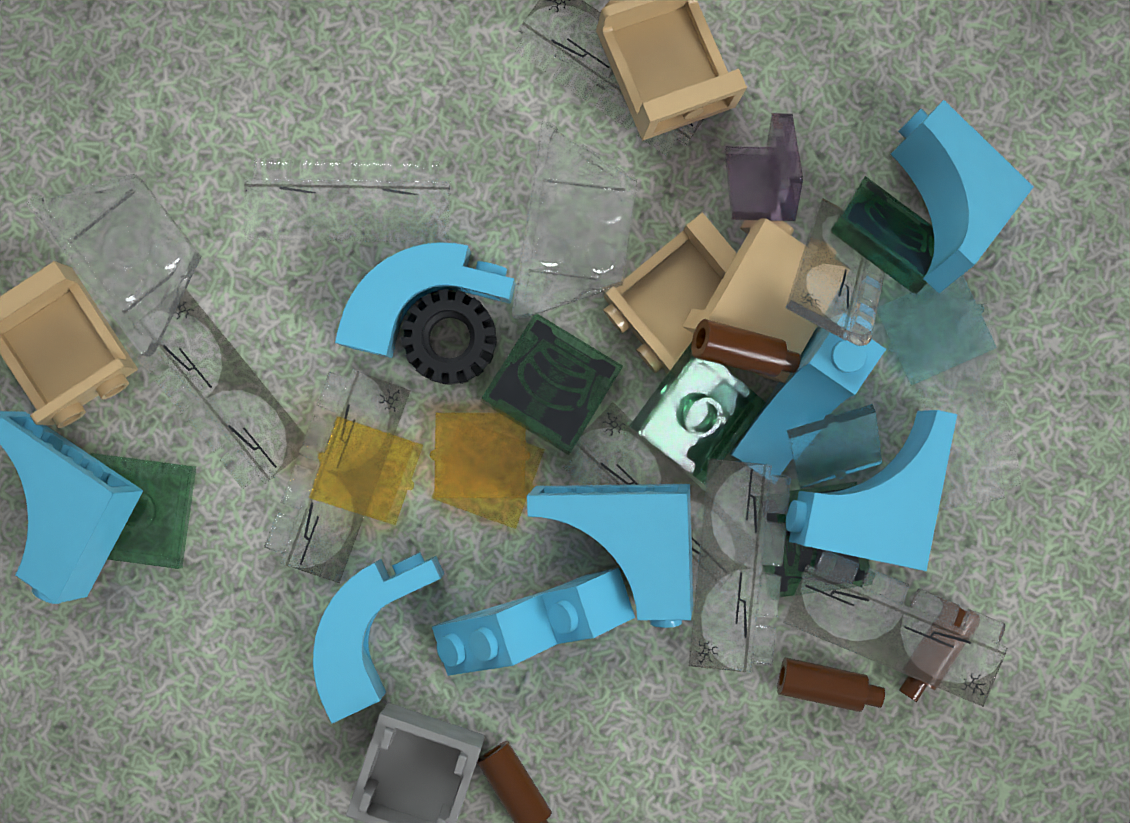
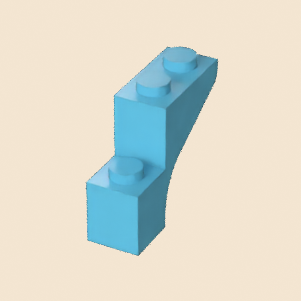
[432,568,635,676]

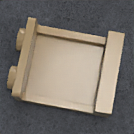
[596,0,747,141]
[603,212,737,376]
[682,215,844,383]
[0,261,138,428]

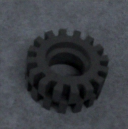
[401,289,497,385]

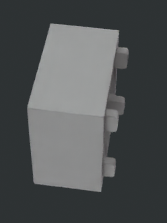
[346,702,485,823]

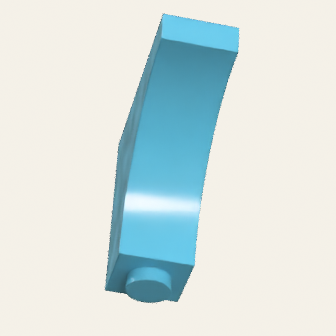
[891,100,1034,293]
[730,317,886,484]
[786,410,957,571]
[0,411,143,604]
[527,484,693,628]

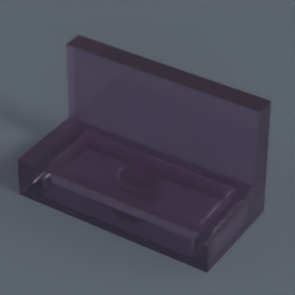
[725,113,803,221]

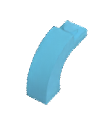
[335,242,516,358]
[313,552,444,724]

